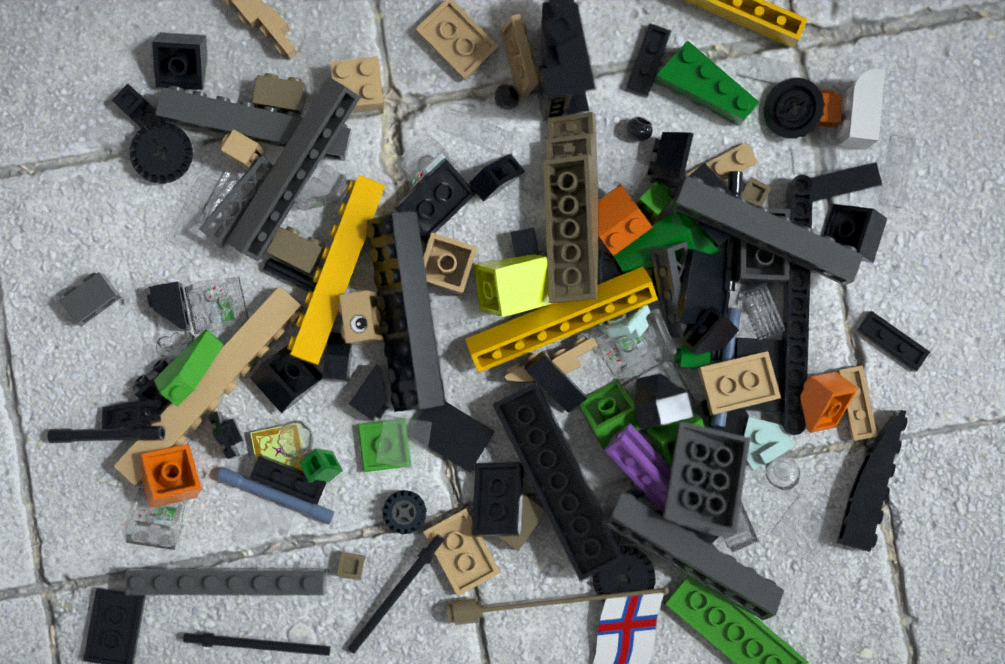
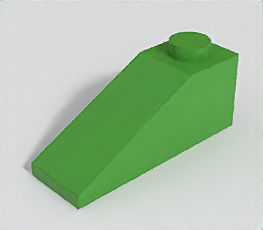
[154,329,224,407]

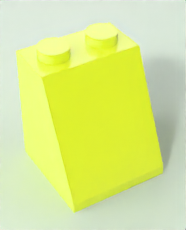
[473,254,553,317]

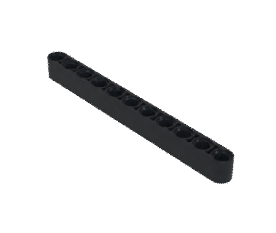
[780,174,813,436]

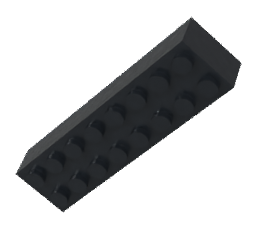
[367,211,445,412]
[492,382,626,582]

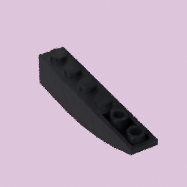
[837,410,908,552]

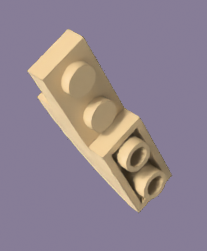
[224,0,297,60]
[504,336,598,383]

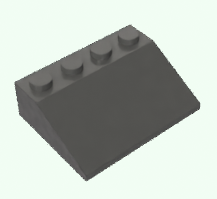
[663,421,750,538]

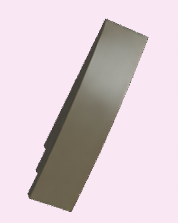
[543,112,598,303]

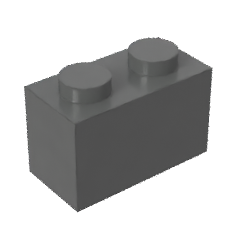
[59,272,121,326]

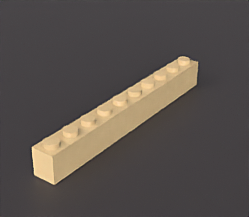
[114,286,304,486]

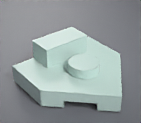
[598,305,650,339]
[743,417,794,471]

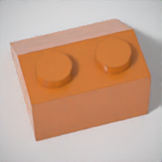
[598,184,652,256]
[800,372,858,433]
[140,444,202,509]

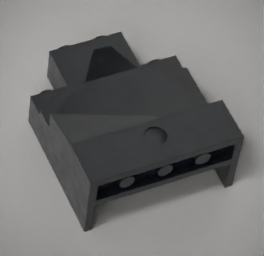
[538,0,596,121]

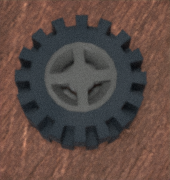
[382,490,427,535]

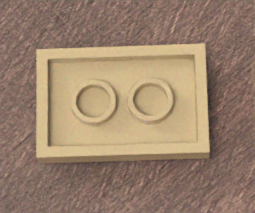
[416,0,499,81]
[500,14,540,98]
[698,351,781,416]
[423,508,501,596]

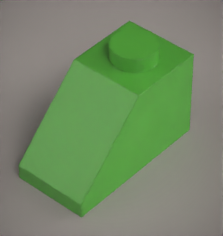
[636,182,672,222]

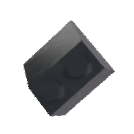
[152,32,208,90]
[647,132,694,188]
[823,204,888,263]
[250,345,322,413]

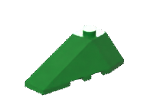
[611,211,719,273]

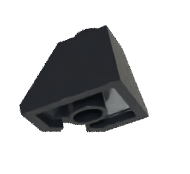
[634,373,695,429]

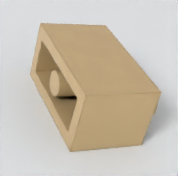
[221,129,265,170]

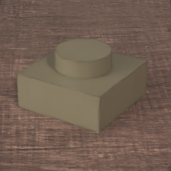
[740,177,772,207]
[336,551,366,580]

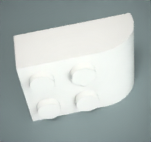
[836,69,885,150]

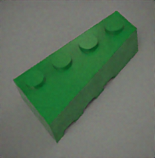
[654,40,760,126]

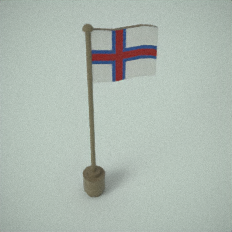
[447,585,669,664]

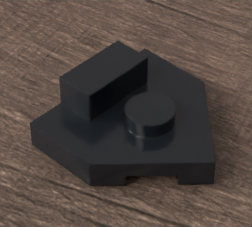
[209,411,244,459]

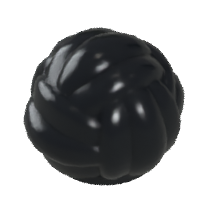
[494,85,520,110]
[627,116,653,142]

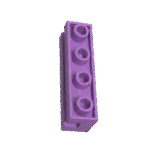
[605,424,671,514]

